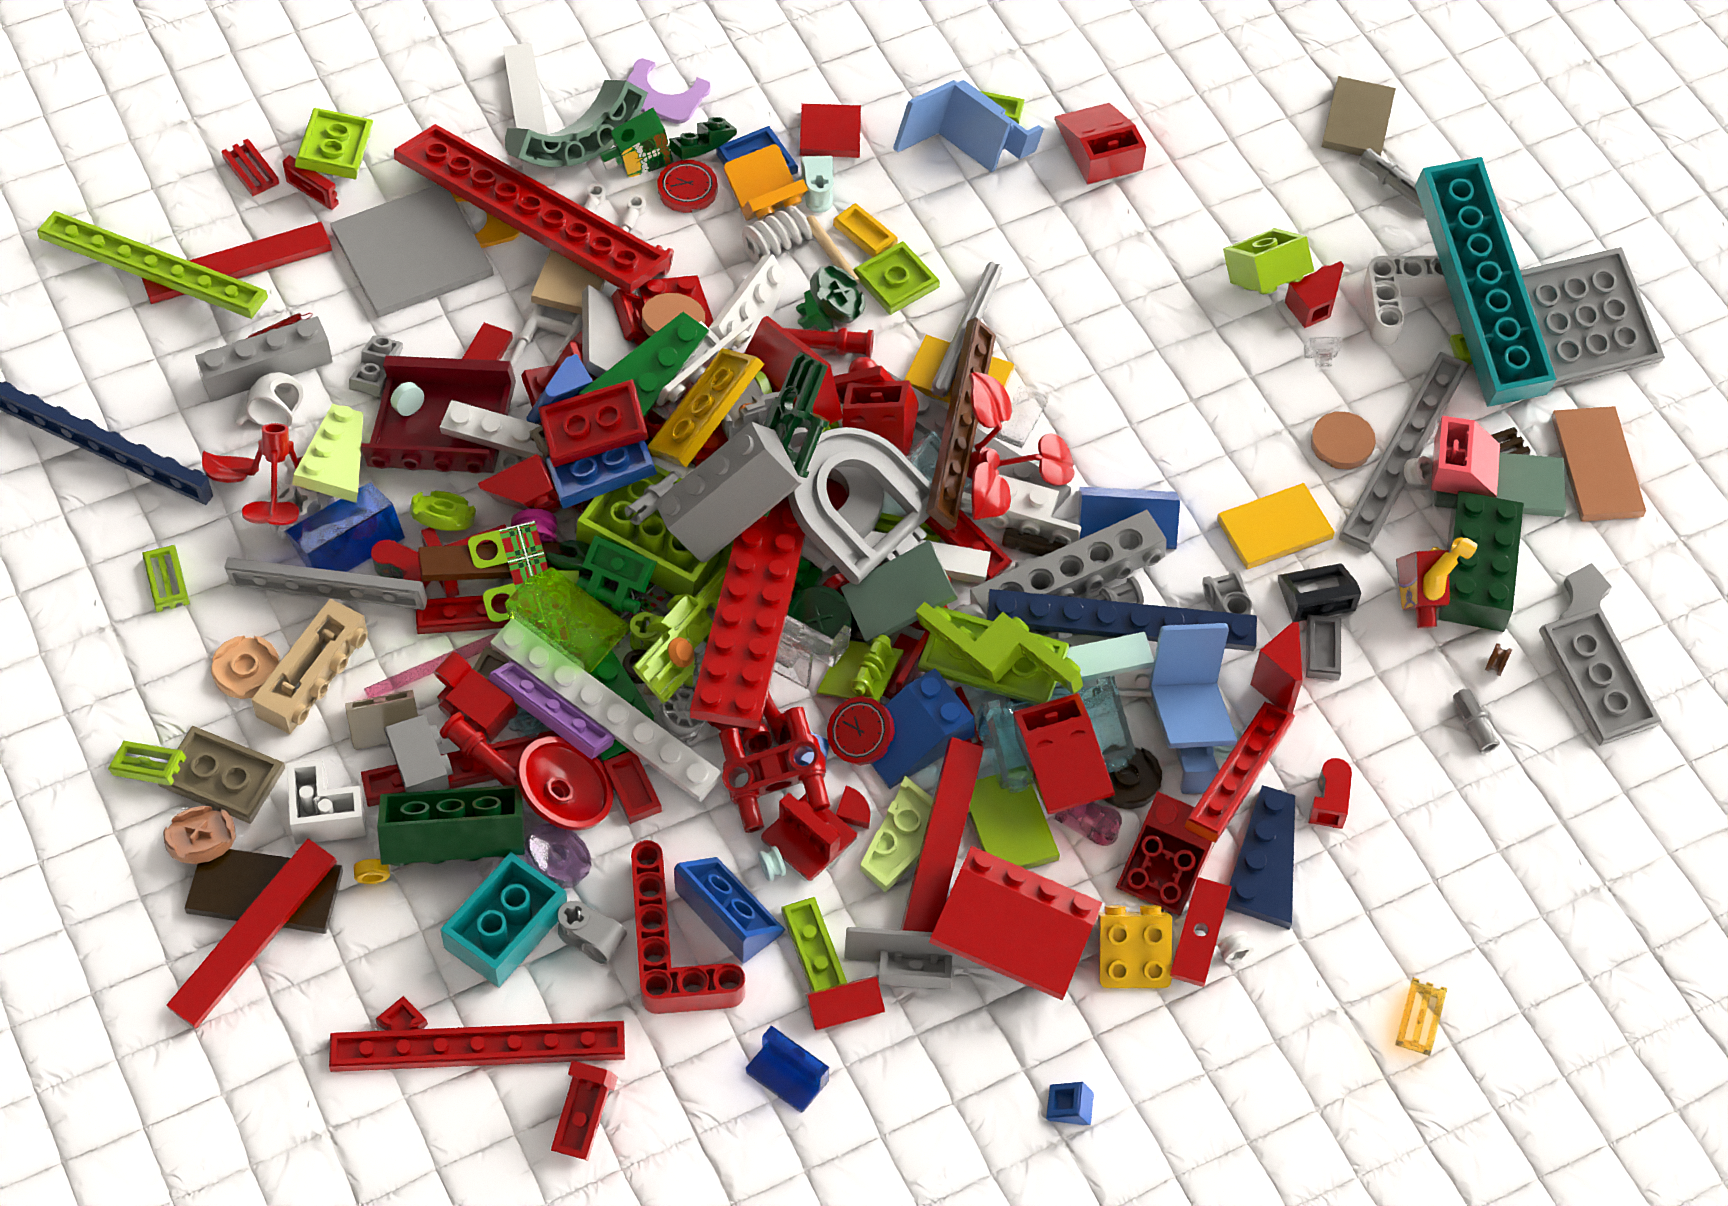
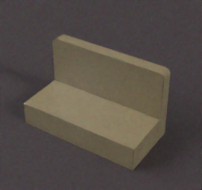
[345,689,418,750]

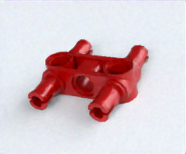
[719,706,831,833]

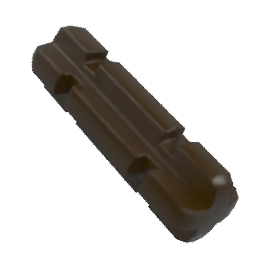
[1002,528,1066,556]

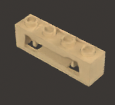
[251,598,368,734]

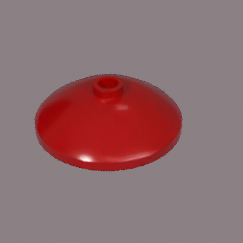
[516,737,614,831]

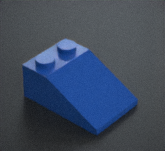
[871,668,975,789]

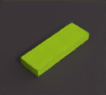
[781,897,847,992]

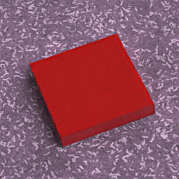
[800,103,861,158]

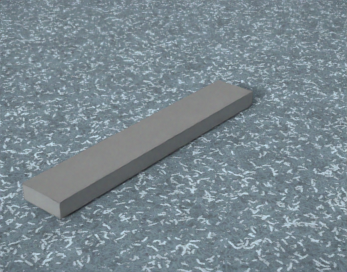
[224,557,428,610]

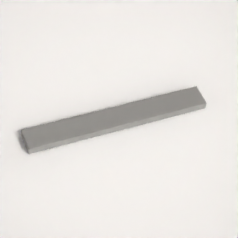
[1339,351,1469,552]

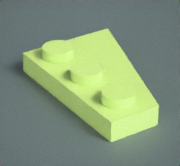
[860,776,933,892]

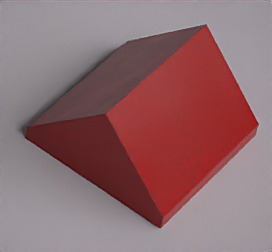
[1250,622,1303,714]

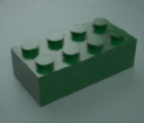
[1438,491,1524,632]
[377,785,525,867]

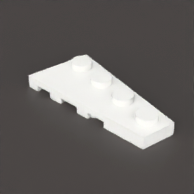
[709,254,787,353]

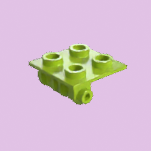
[817,634,904,702]

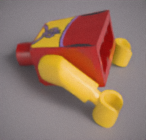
[1396,537,1477,628]

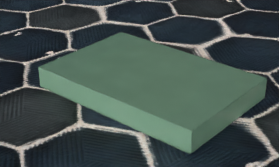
[841,540,958,646]

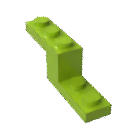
[916,601,1083,694]

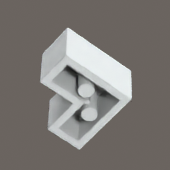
[287,759,367,845]

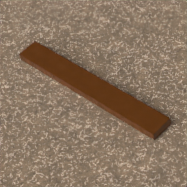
[926,317,996,531]

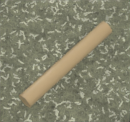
[806,215,860,284]

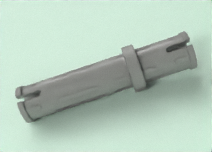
[1358,148,1423,210]

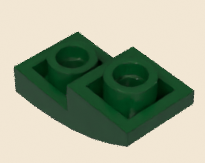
[669,117,737,160]

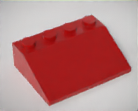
[928,846,1103,1001]

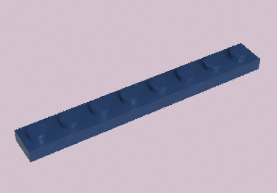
[0,381,213,505]
[986,589,1257,651]

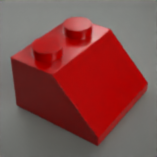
[477,454,561,514]

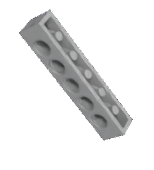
[970,510,1167,616]

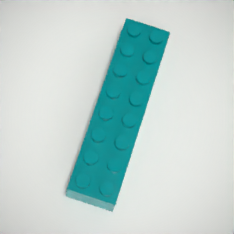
[1415,157,1557,407]

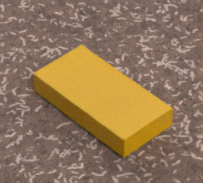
[833,203,898,258]

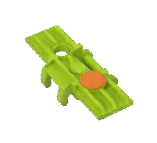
[632,567,726,704]

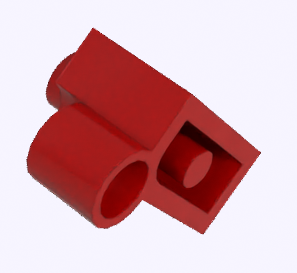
[433,651,518,742]

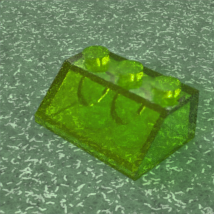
[505,567,630,674]

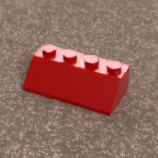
[744,316,843,430]

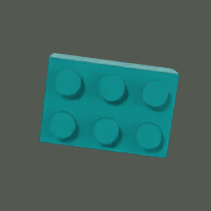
[440,852,567,988]

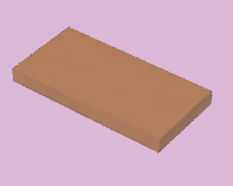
[1551,406,1647,522]

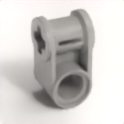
[1202,569,1253,615]
[558,901,627,964]

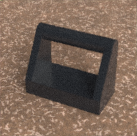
[1278,563,1362,622]

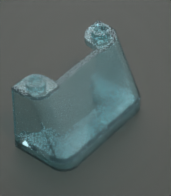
[974,675,1136,793]

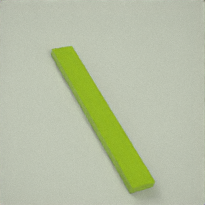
[37,210,268,319]

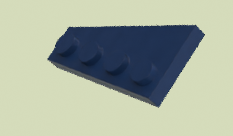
[1226,785,1295,930]

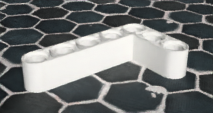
[1363,255,1451,346]

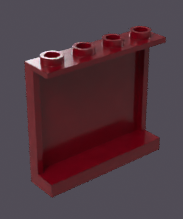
[361,355,516,474]

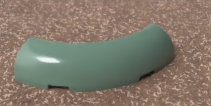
[505,80,648,167]

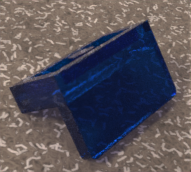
[746,1025,830,1113]

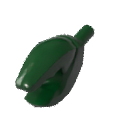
[545,540,593,574]

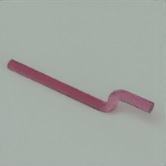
[363,633,498,699]

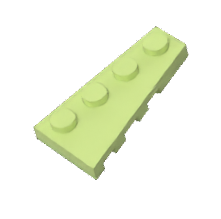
[292,404,363,503]

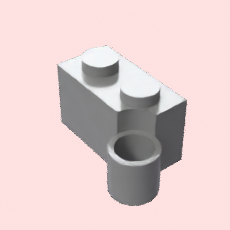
[384,714,453,792]

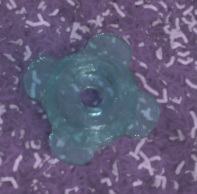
[508,706,543,738]

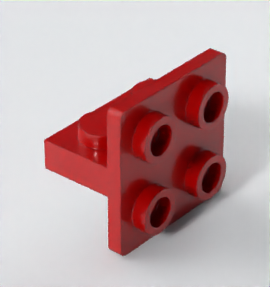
[761,793,857,881]

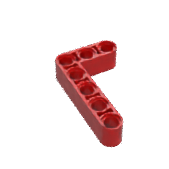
[631,840,746,1014]

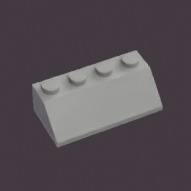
[654,422,802,563]

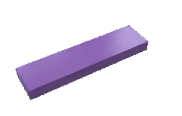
[488,660,615,760]

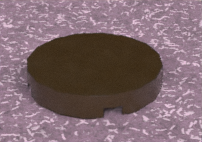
[1102,743,1162,809]

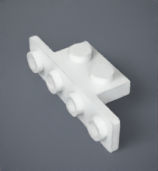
[656,318,754,406]
[960,474,1081,545]

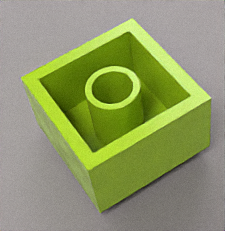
[1223,228,1314,294]

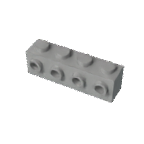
[195,316,333,402]

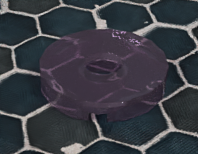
[524,823,592,889]

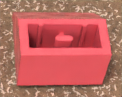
[1431,416,1500,498]

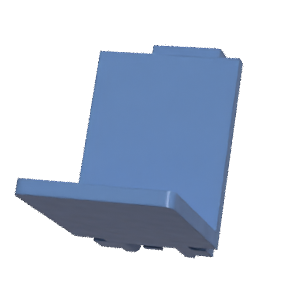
[893,80,1044,172]
[1149,623,1237,794]

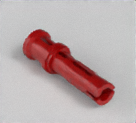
[784,327,874,358]
[439,712,518,786]

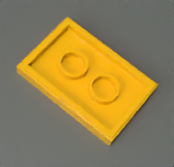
[904,334,1014,403]
[1217,483,1335,570]

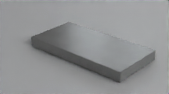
[582,285,639,378]
[1539,606,1662,746]

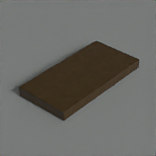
[184,849,343,934]

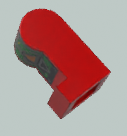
[371,540,431,590]
[1308,758,1352,829]

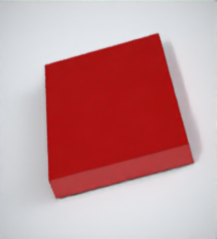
[538,379,649,467]

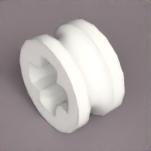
[1404,456,1433,487]
[1218,931,1254,964]

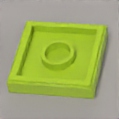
[853,241,940,315]

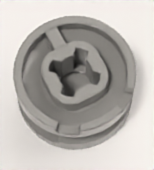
[654,688,705,743]

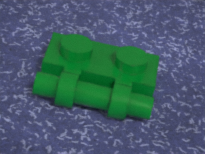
[576,536,657,615]

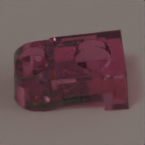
[1055,801,1122,846]

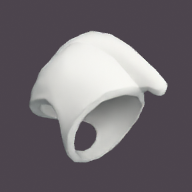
[235,372,304,428]

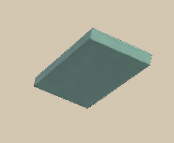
[1434,453,1566,517]

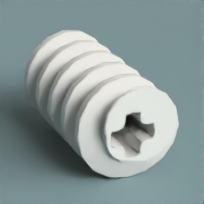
[742,206,812,264]

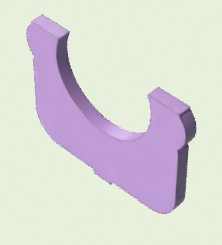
[626,58,711,124]

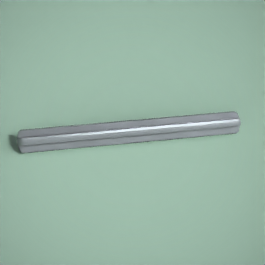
[931,261,1003,398]

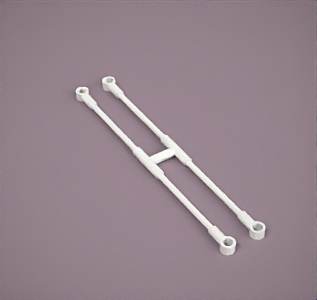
[500,184,646,471]

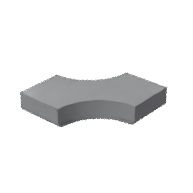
[1558,563,1612,620]

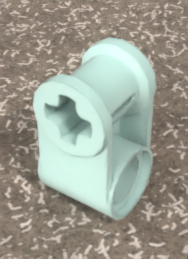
[801,156,834,213]

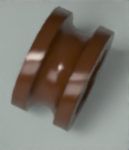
[1485,643,1513,676]

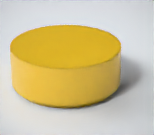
[353,859,390,884]

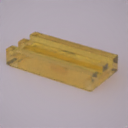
[1394,977,1448,1056]

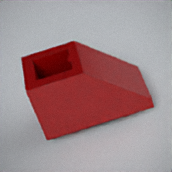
[1284,261,1344,328]

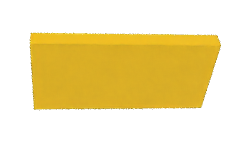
[647,348,764,467]

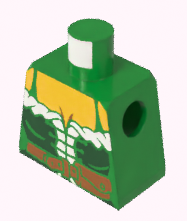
[599,108,674,177]

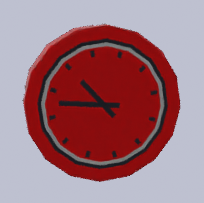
[657,159,718,213]
[827,696,895,766]

